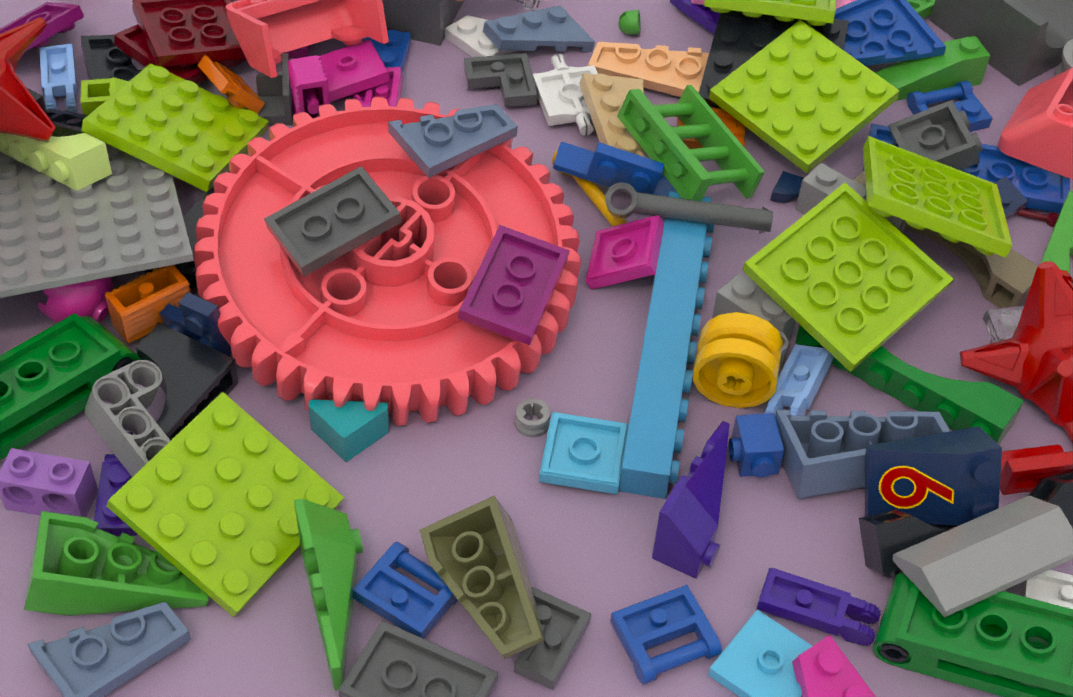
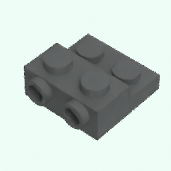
[888,100,983,170]

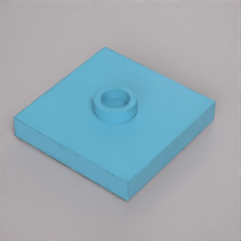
[539,412,629,495]
[708,610,812,697]

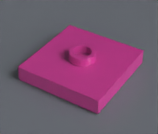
[320,39,390,102]
[586,215,664,290]

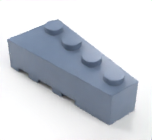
[775,410,950,499]

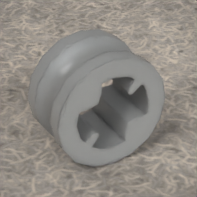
[515,398,550,438]

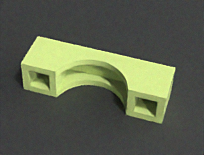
[0,133,112,191]

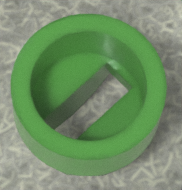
[618,10,641,35]

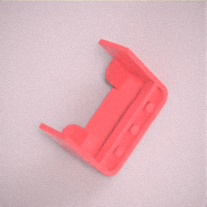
[225,0,389,78]
[997,67,1073,180]

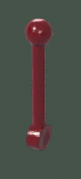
[1015,209,1059,227]

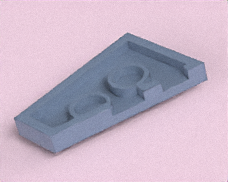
[388,104,518,178]
[27,602,191,697]

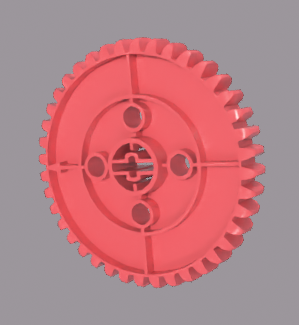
[193,97,581,426]

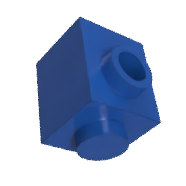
[728,413,785,477]

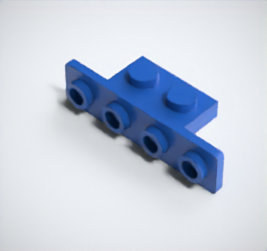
[553,142,677,197]

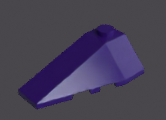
[652,421,730,579]

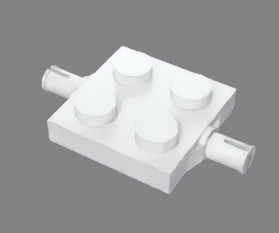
[532,54,598,136]

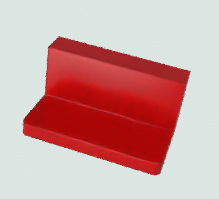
[1000,444,1073,495]

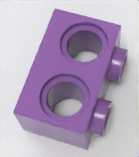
[0,448,98,517]

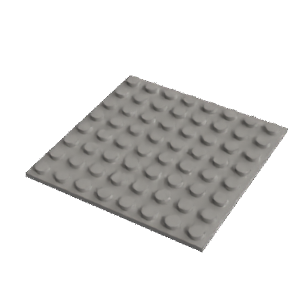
[0,143,194,298]

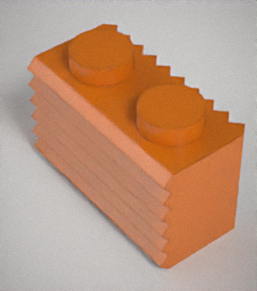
[105,265,190,344]

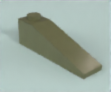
[420,495,545,659]

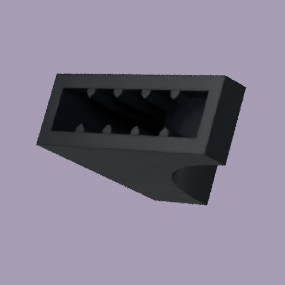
[136,323,238,441]

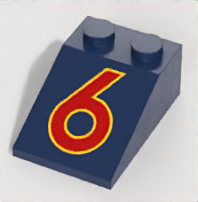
[865,426,1002,526]

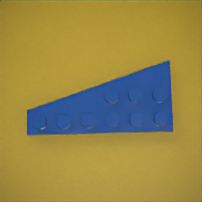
[834,0,946,66]

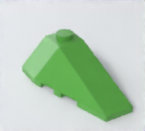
[874,36,990,101]
[294,499,363,691]
[24,511,208,616]

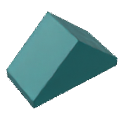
[308,399,389,462]

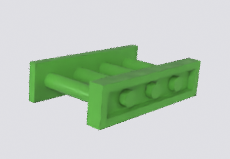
[617,85,765,201]

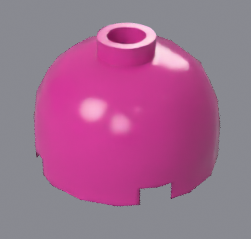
[38,277,113,323]

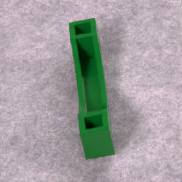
[795,325,1024,444]

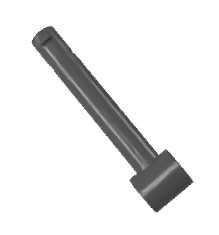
[605,183,773,234]

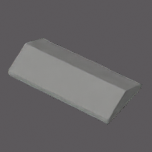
[892,496,1073,617]

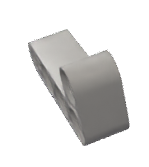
[85,360,170,477]

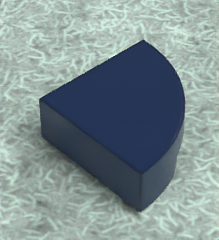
[770,171,804,203]

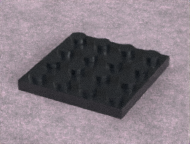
[699,10,849,109]

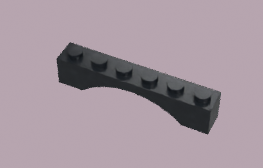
[859,471,1073,577]

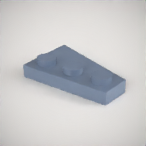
[482,5,595,52]

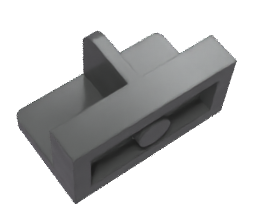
[256,53,293,126]

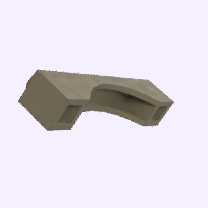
[852,170,1038,317]

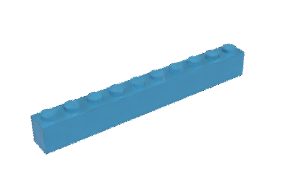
[619,191,714,499]

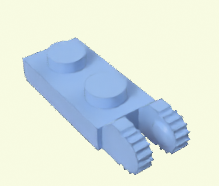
[39,44,78,113]
[765,344,833,416]

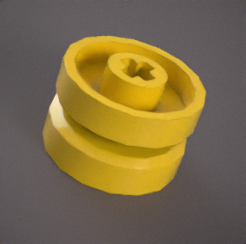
[693,312,783,408]

